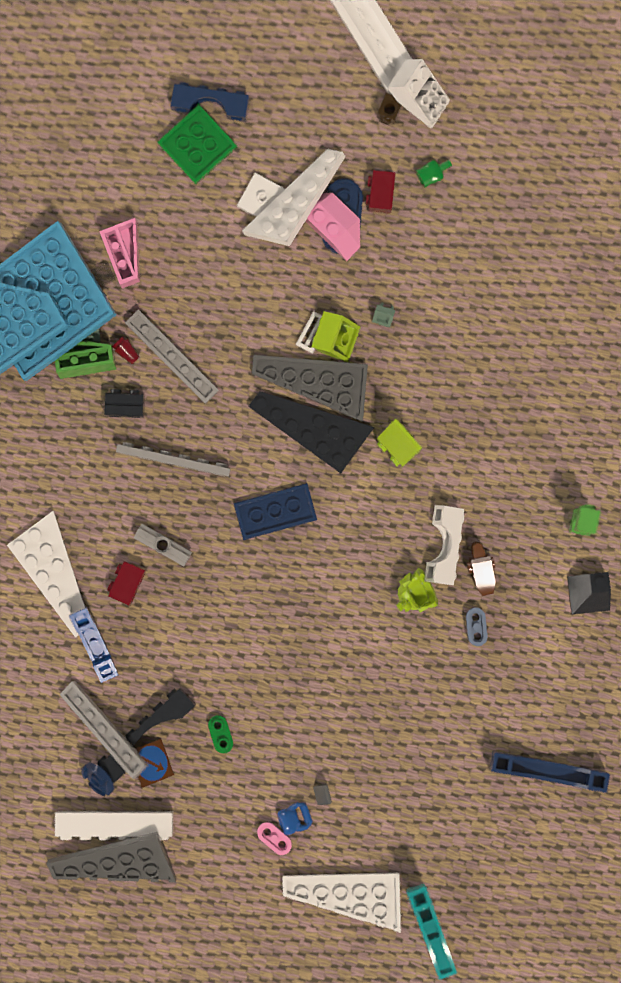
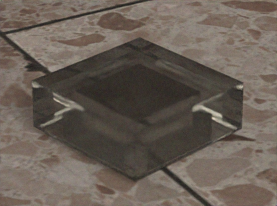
[91,262,116,287]

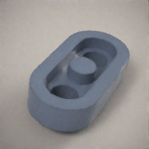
[466,608,488,646]

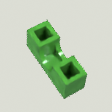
[569,504,601,536]

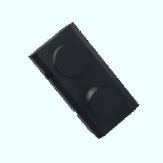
[104,389,145,418]

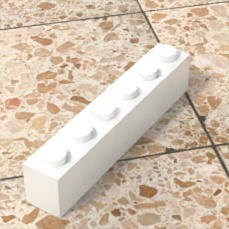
[55,811,173,840]

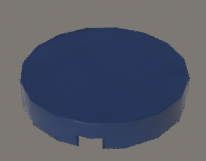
[81,762,114,796]

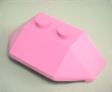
[305,193,360,261]

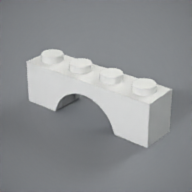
[424,505,464,585]

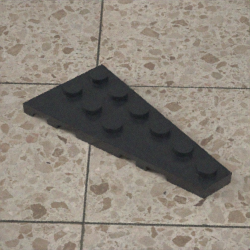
[248,391,375,474]

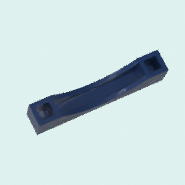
[489,751,610,793]

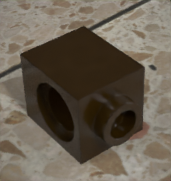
[377,93,402,125]

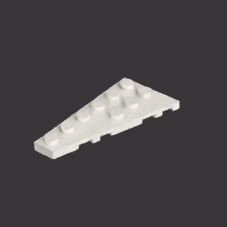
[242,149,345,246]
[7,511,86,637]

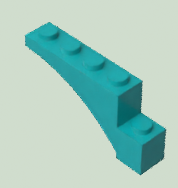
[406,883,457,980]

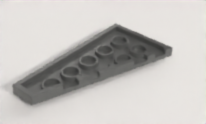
[252,355,368,422]
[47,832,176,883]

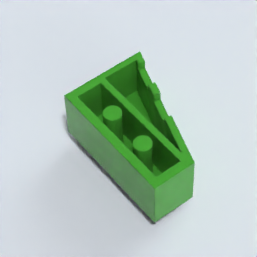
[55,341,117,379]

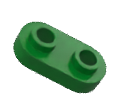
[208,715,233,754]

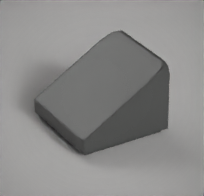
[313,783,332,805]

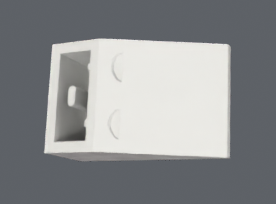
[387,59,450,128]

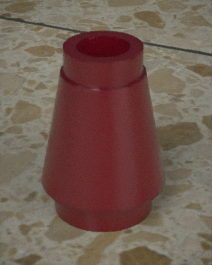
[112,337,140,365]

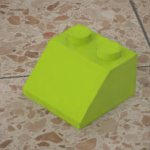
[311,311,361,363]

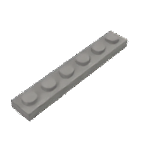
[125,310,219,404]
[116,442,231,477]
[60,681,148,779]

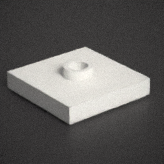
[237,173,285,217]

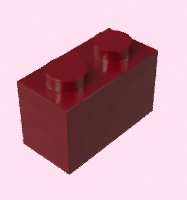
[365,170,396,214]
[107,561,146,606]

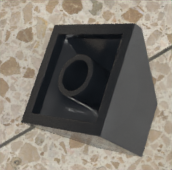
[567,572,611,615]

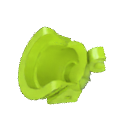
[396,568,438,613]

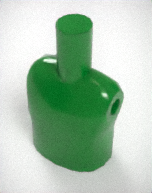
[415,159,452,188]

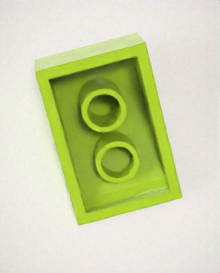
[377,419,422,467]

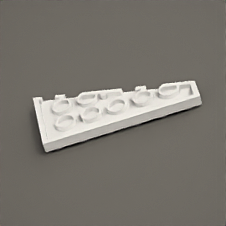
[283,873,401,933]

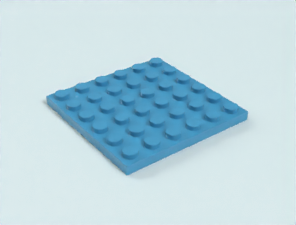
[0,221,117,381]

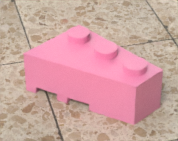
[99,218,140,289]

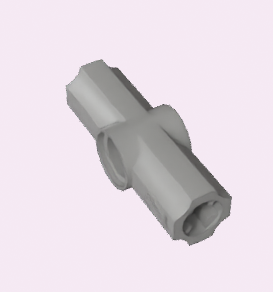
[134,524,192,567]

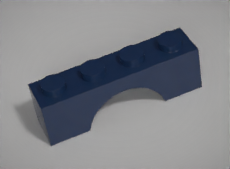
[171,82,250,122]

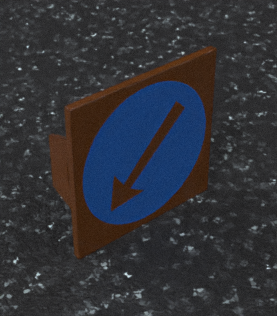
[135,739,174,788]

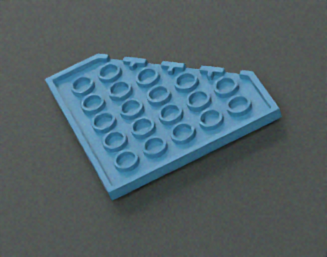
[0,283,69,374]

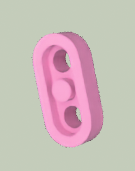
[257,822,292,855]

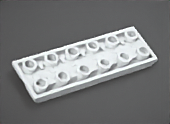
[330,0,412,94]

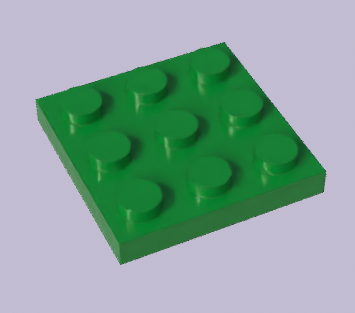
[157,105,238,185]

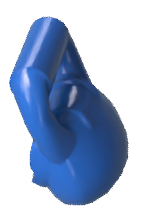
[277,803,313,835]

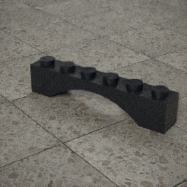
[96,688,197,784]

